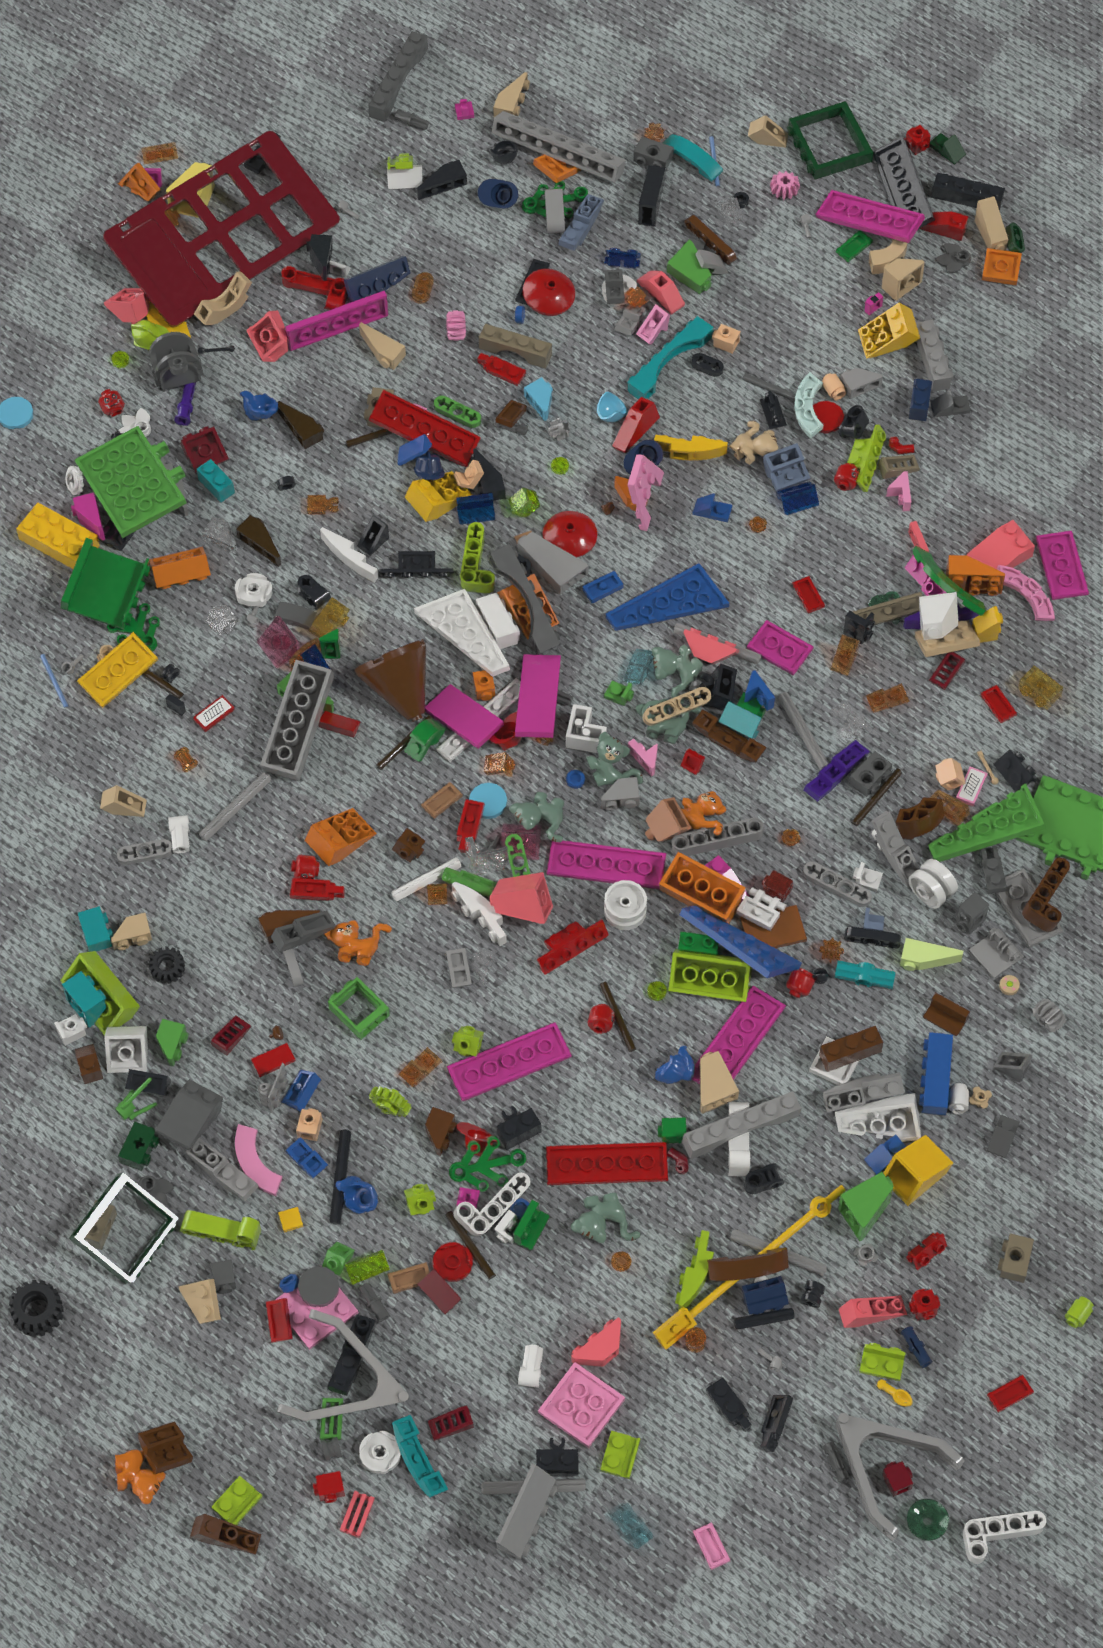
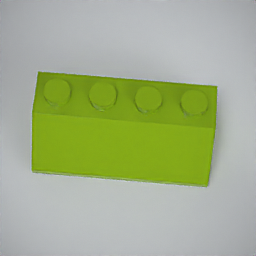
[668,949,752,1002]
[60,951,140,1036]

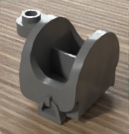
[149,332,204,392]

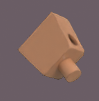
[645,797,691,842]

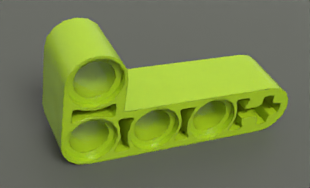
[460,522,495,593]
[180,1210,261,1250]

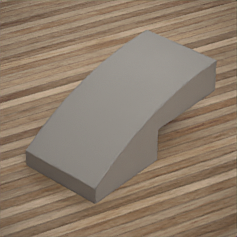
[695,250,728,274]
[615,302,646,336]
[446,948,472,988]

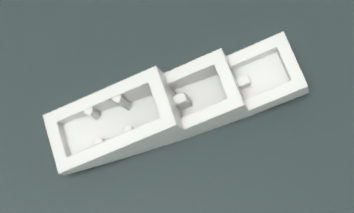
[320,527,378,583]

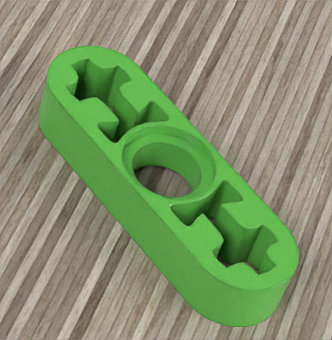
[434,396,481,428]
[505,834,530,877]

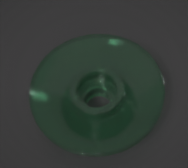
[907,1499,949,1541]

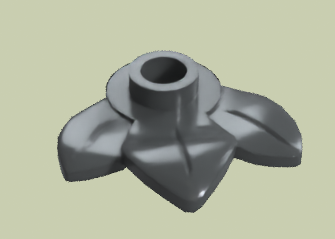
[936,243,971,273]
[135,1175,174,1211]

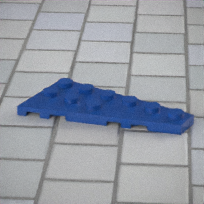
[606,563,730,631]
[679,906,802,978]

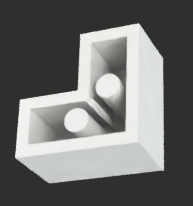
[566,704,607,753]

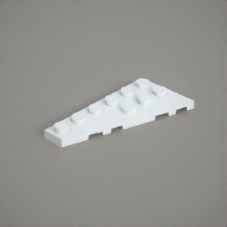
[414,589,510,677]

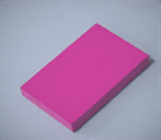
[746,620,814,676]

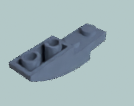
[559,194,604,251]

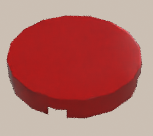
[813,401,844,434]
[433,1242,473,1282]

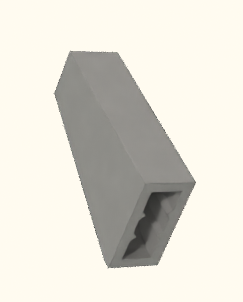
[518,532,589,594]

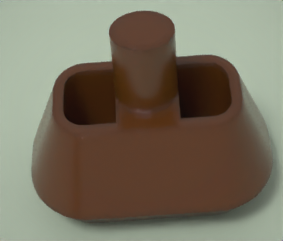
[601,502,615,516]
[269,1025,284,1040]

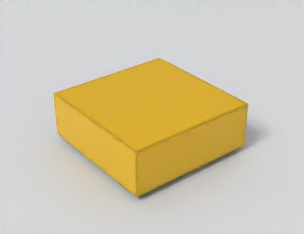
[278,1207,303,1233]

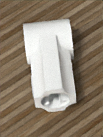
[168,815,190,854]
[518,1345,543,1388]

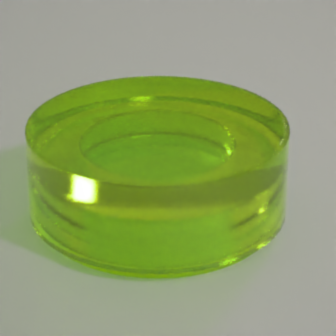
[111,351,130,368]
[551,457,569,475]
[647,981,667,1001]

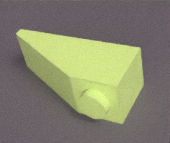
[900,938,963,971]

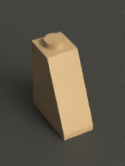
[975,196,1008,250]
[700,1051,739,1114]

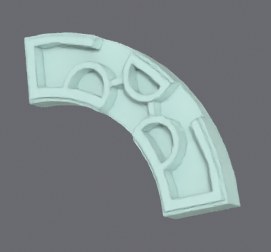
[794,372,824,439]

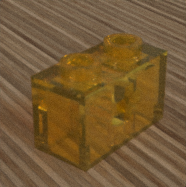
[308,597,350,638]
[1018,665,1064,710]

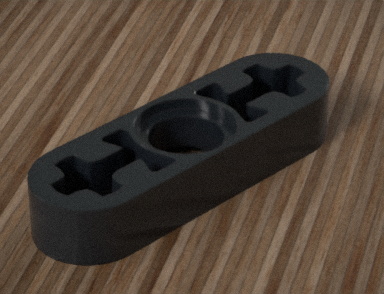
[844,927,901,949]

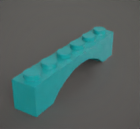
[627,316,714,400]

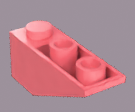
[838,1296,907,1328]

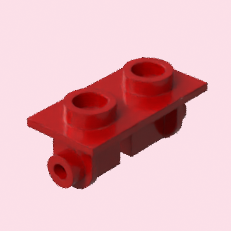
[906,1232,947,1270]

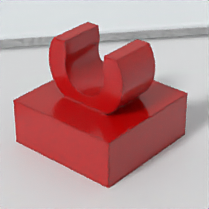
[680,748,705,775]

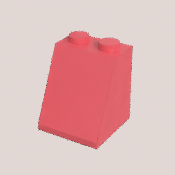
[490,872,553,924]

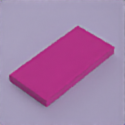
[1036,531,1089,600]
[425,684,504,749]

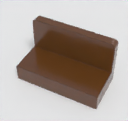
[923,992,970,1036]

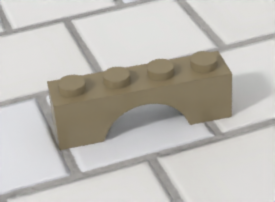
[479,324,552,369]

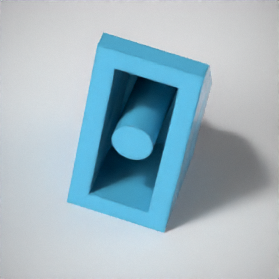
[524,377,553,421]

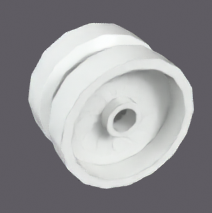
[908,859,958,909]
[604,880,647,930]

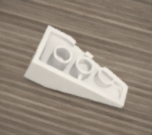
[835,1093,921,1142]

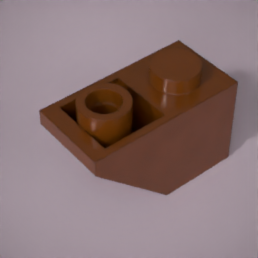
[425,1107,457,1156]

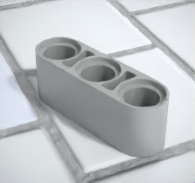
[545,189,565,233]

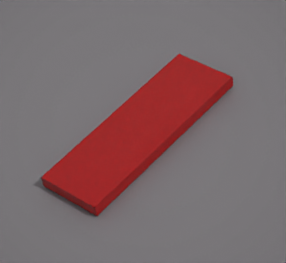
[368,389,481,467]
[546,1142,668,1185]

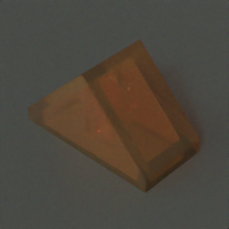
[830,634,860,676]

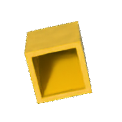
[883,1135,953,1206]

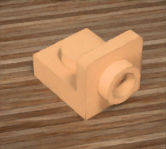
[454,460,484,489]

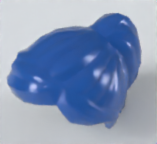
[240,391,278,421]
[655,1046,695,1084]
[336,1176,378,1214]

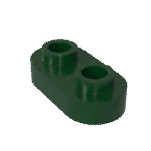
[1005,222,1025,253]

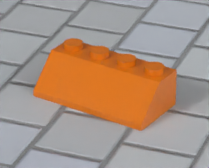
[659,852,746,924]

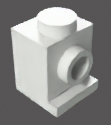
[54,1014,87,1046]

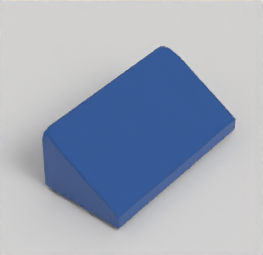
[397,434,432,466]
[282,1070,321,1111]

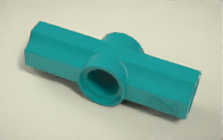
[834,960,896,989]

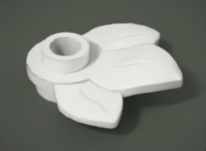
[119,408,151,437]

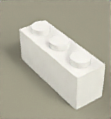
[476,593,520,649]

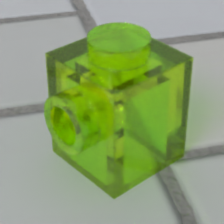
[508,487,540,517]

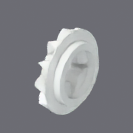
[65,466,84,495]

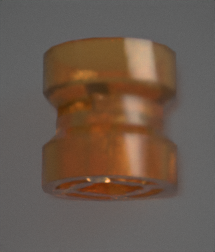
[685,1327,706,1353]

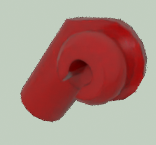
[889,437,915,454]

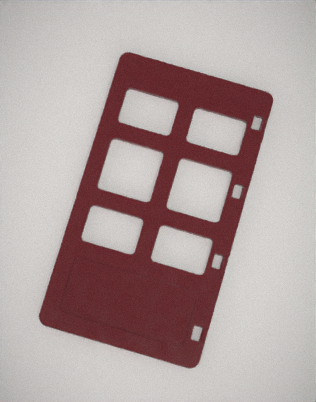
[103,131,340,327]

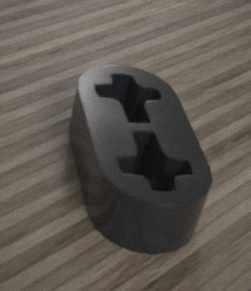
[691,353,724,377]

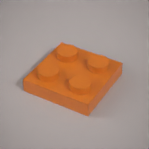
[982,248,1022,286]

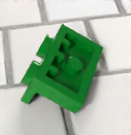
[678,931,719,955]
[513,1200,549,1250]

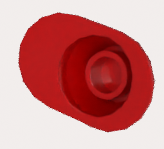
[490,711,522,751]
[456,1122,497,1156]

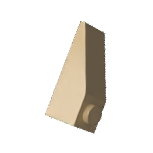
[359,322,406,370]

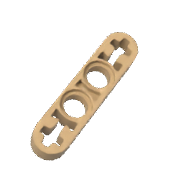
[642,687,711,726]

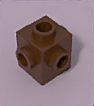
[391,828,425,863]

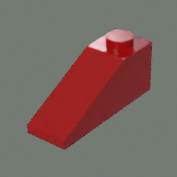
[919,211,969,241]

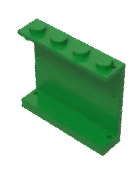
[61,538,151,630]

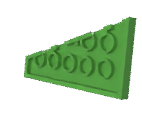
[928,784,1045,862]

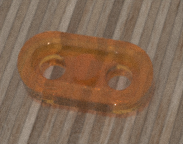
[412,272,434,304]

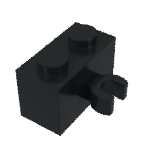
[699,663,737,711]
[496,1106,542,1150]
[536,1437,579,1477]

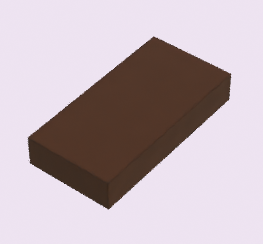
[495,400,527,428]

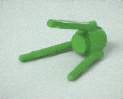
[115,1078,157,1120]

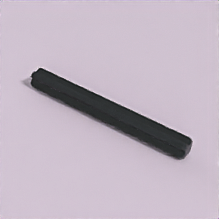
[329,1129,351,1225]

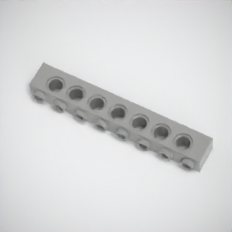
[491,111,626,182]

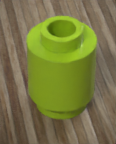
[1065,1296,1094,1328]

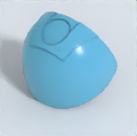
[597,392,628,422]

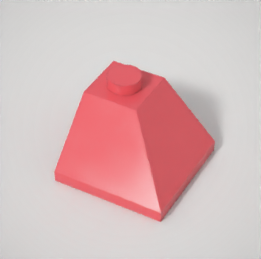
[104,288,150,324]

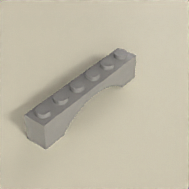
[682,1091,802,1160]

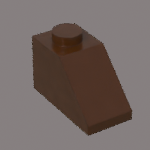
[75,1044,103,1084]

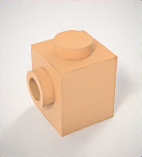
[712,324,741,354]
[935,758,966,790]
[296,1108,323,1141]

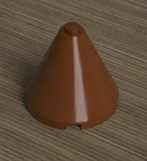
[354,639,426,722]

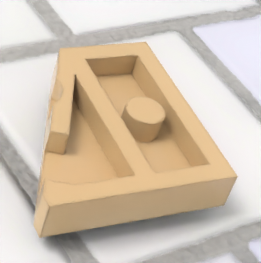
[179,1279,221,1324]

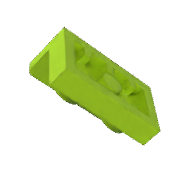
[859,1343,906,1381]

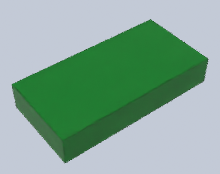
[836,230,873,262]

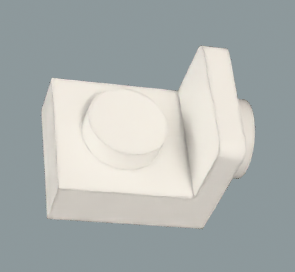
[853,862,883,892]
[494,1210,518,1244]

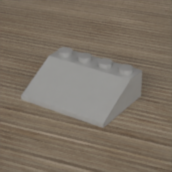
[496,1463,558,1560]

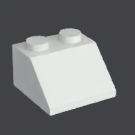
[105,1026,148,1073]

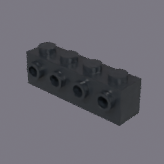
[931,172,1005,212]

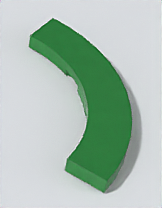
[912,546,986,616]

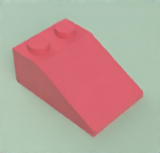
[966,520,1035,569]

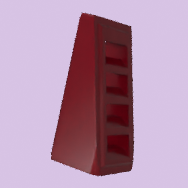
[929,652,965,690]
[211,1015,252,1056]
[428,1405,474,1441]

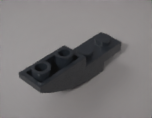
[327,1314,376,1396]

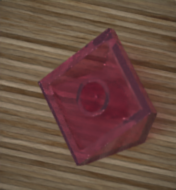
[257,616,301,668]
[501,823,541,860]

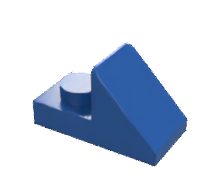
[692,493,732,523]
[744,670,775,711]
[864,1134,906,1175]

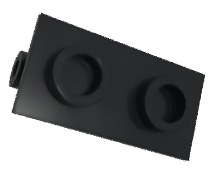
[760,391,787,429]

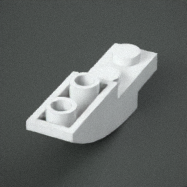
[451,882,507,946]

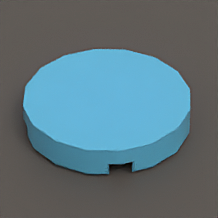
[0,397,33,429]
[469,783,507,819]

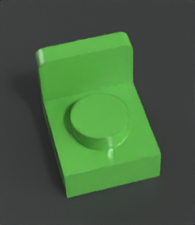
[604,681,634,706]
[322,1242,355,1275]

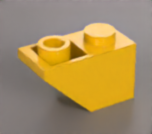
[972,606,1003,643]

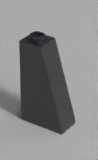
[638,165,666,227]

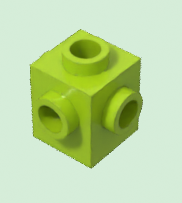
[452,1026,484,1057]
[404,1184,436,1216]

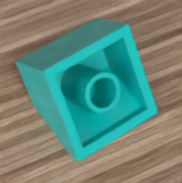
[62,971,106,1028]

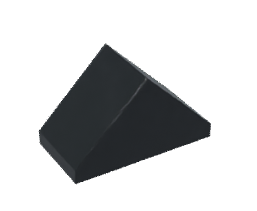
[357,515,389,556]

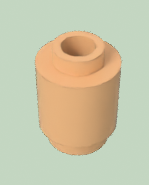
[822,373,846,401]

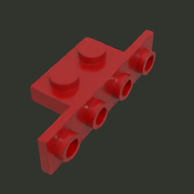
[537,919,609,975]

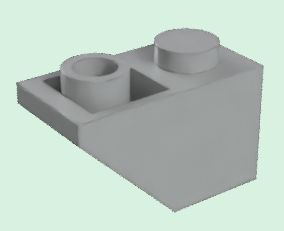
[601,777,640,810]

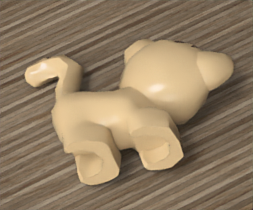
[729,421,778,465]

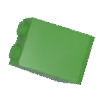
[838,1172,894,1241]

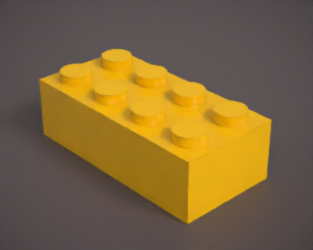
[16,503,100,569]

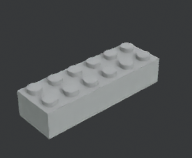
[260,660,334,781]

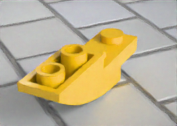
[654,434,728,461]

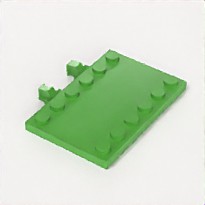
[75,426,187,538]
[1016,775,1103,880]

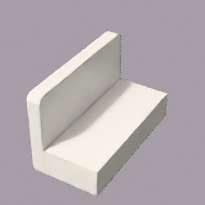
[387,165,423,189]

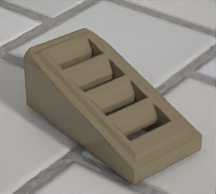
[878,455,920,479]

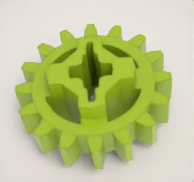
[369,1086,412,1117]

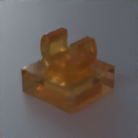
[427,884,448,905]

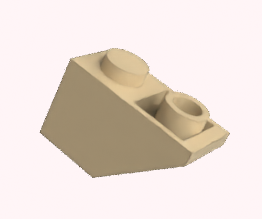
[111,913,152,950]

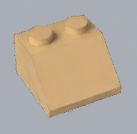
[882,258,925,301]

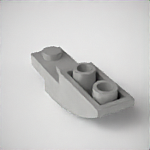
[871,811,920,888]
[823,1072,905,1112]
[186,1138,259,1201]

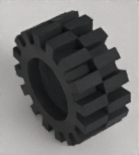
[149,946,185,984]

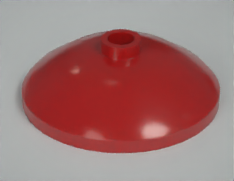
[523,269,575,316]
[543,511,598,558]

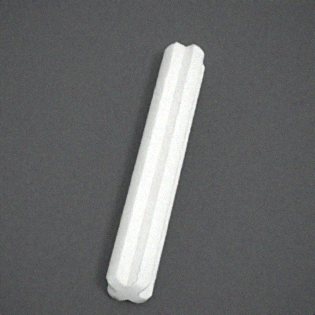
[391,857,461,901]

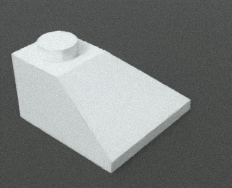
[919,592,958,640]

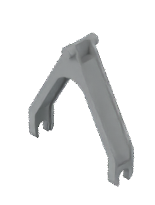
[276,1309,409,1421]
[835,1413,965,1541]

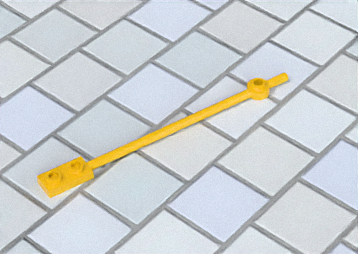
[652,1185,846,1350]

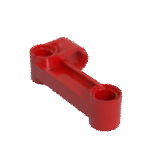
[281,266,348,310]

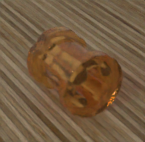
[174,747,198,772]

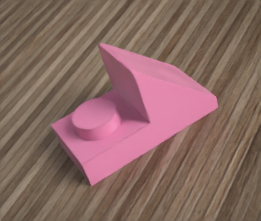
[636,304,670,344]
[886,471,911,511]
[628,739,658,777]

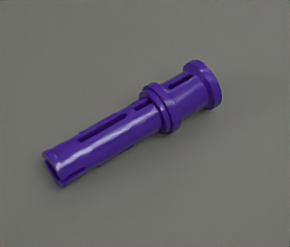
[174,382,196,426]

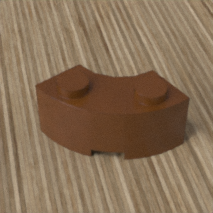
[895,797,945,840]

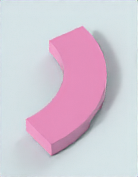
[997,565,1055,621]
[235,1124,282,1196]

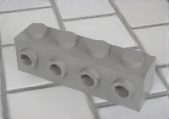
[916,320,953,392]

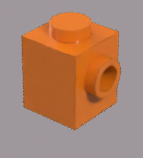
[473,670,495,701]

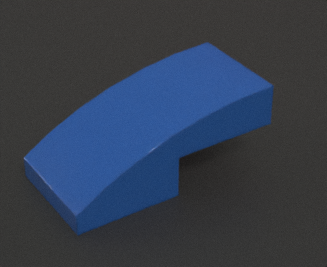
[285,1137,328,1179]

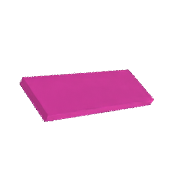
[815,190,925,243]
[285,291,388,351]
[515,654,561,738]
[547,840,666,889]
[692,986,786,1084]
[447,1022,572,1102]

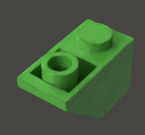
[156,1019,188,1067]

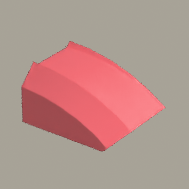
[246,310,288,362]

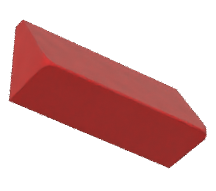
[318,711,361,738]

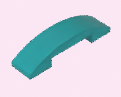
[663,134,723,182]
[392,1415,448,1498]

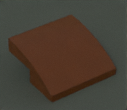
[138,1421,193,1474]

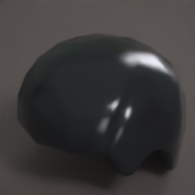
[490,140,518,164]

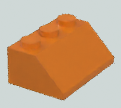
[149,546,211,589]

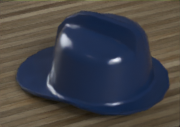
[478,179,518,209]
[623,440,663,475]
[413,451,445,480]

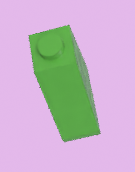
[667,240,712,294]

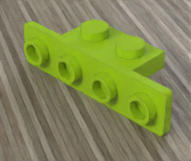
[847,424,886,492]

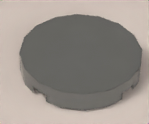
[298,1266,339,1307]

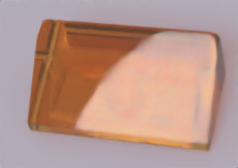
[141,142,178,165]

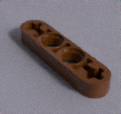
[684,215,737,265]

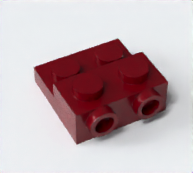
[180,426,229,474]

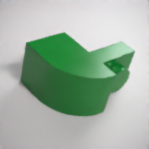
[404,719,446,762]

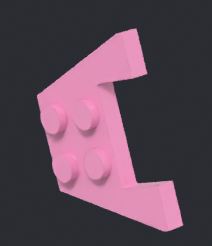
[628,455,664,531]

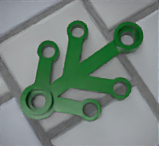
[522,181,588,219]
[107,603,160,652]
[449,1136,526,1192]

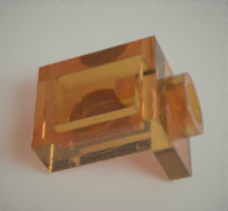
[484,752,515,777]

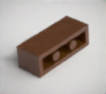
[819,1026,884,1072]

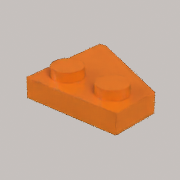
[533,154,581,183]
[118,163,161,201]

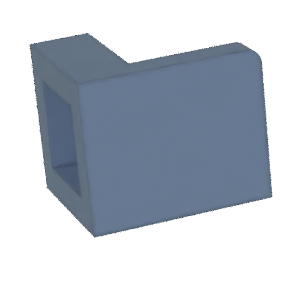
[863,907,884,931]

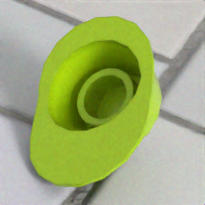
[131,320,169,350]

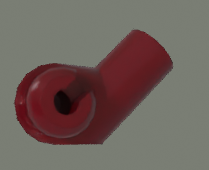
[667,1147,689,1174]

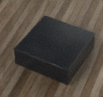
[165,694,186,716]

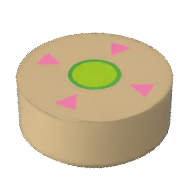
[999,975,1020,995]

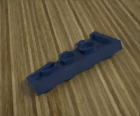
[344,256,411,303]

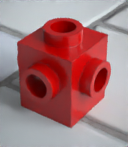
[905,125,931,155]
[909,1289,941,1321]

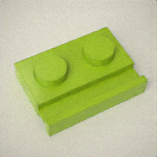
[387,153,413,170]
[600,1431,640,1479]
[211,1476,263,1525]

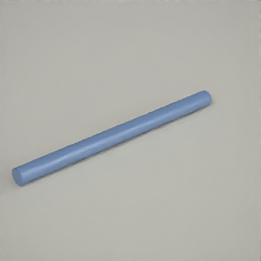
[709,136,720,186]
[40,654,68,708]

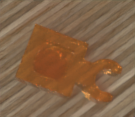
[307,495,339,514]

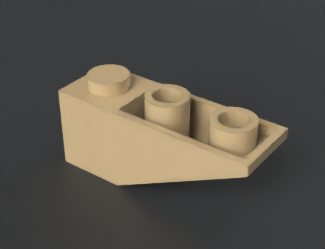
[493,72,530,117]

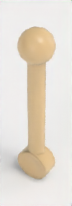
[977,751,999,785]

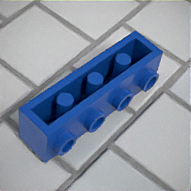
[919,1032,953,1116]

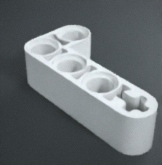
[728,1102,750,1176]
[453,1172,530,1236]
[963,1511,1046,1564]

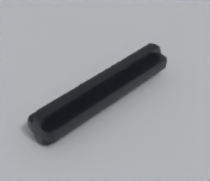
[734,1308,795,1330]

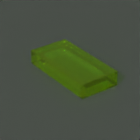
[345,1250,390,1285]

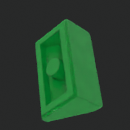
[319,629,341,659]

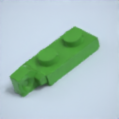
[442,867,497,896]

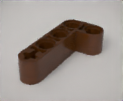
[1022,857,1070,932]

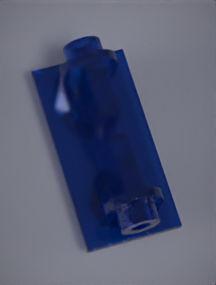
[605,248,641,269]
[300,644,330,669]

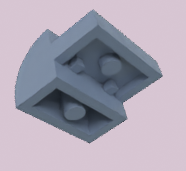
[763,443,810,492]

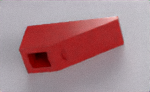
[612,397,660,453]

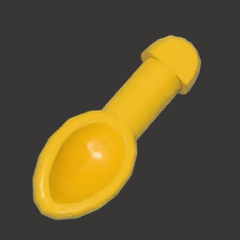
[877,1379,913,1407]

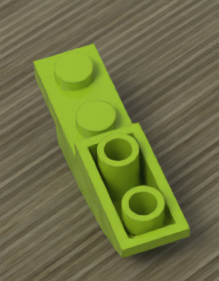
[675,1230,714,1311]

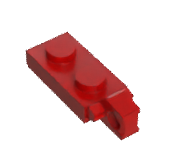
[477,353,526,386]
[456,799,485,853]
[290,878,345,901]

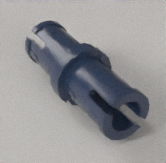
[901,1326,933,1368]

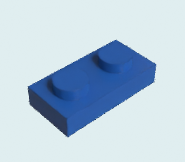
[582,571,624,604]

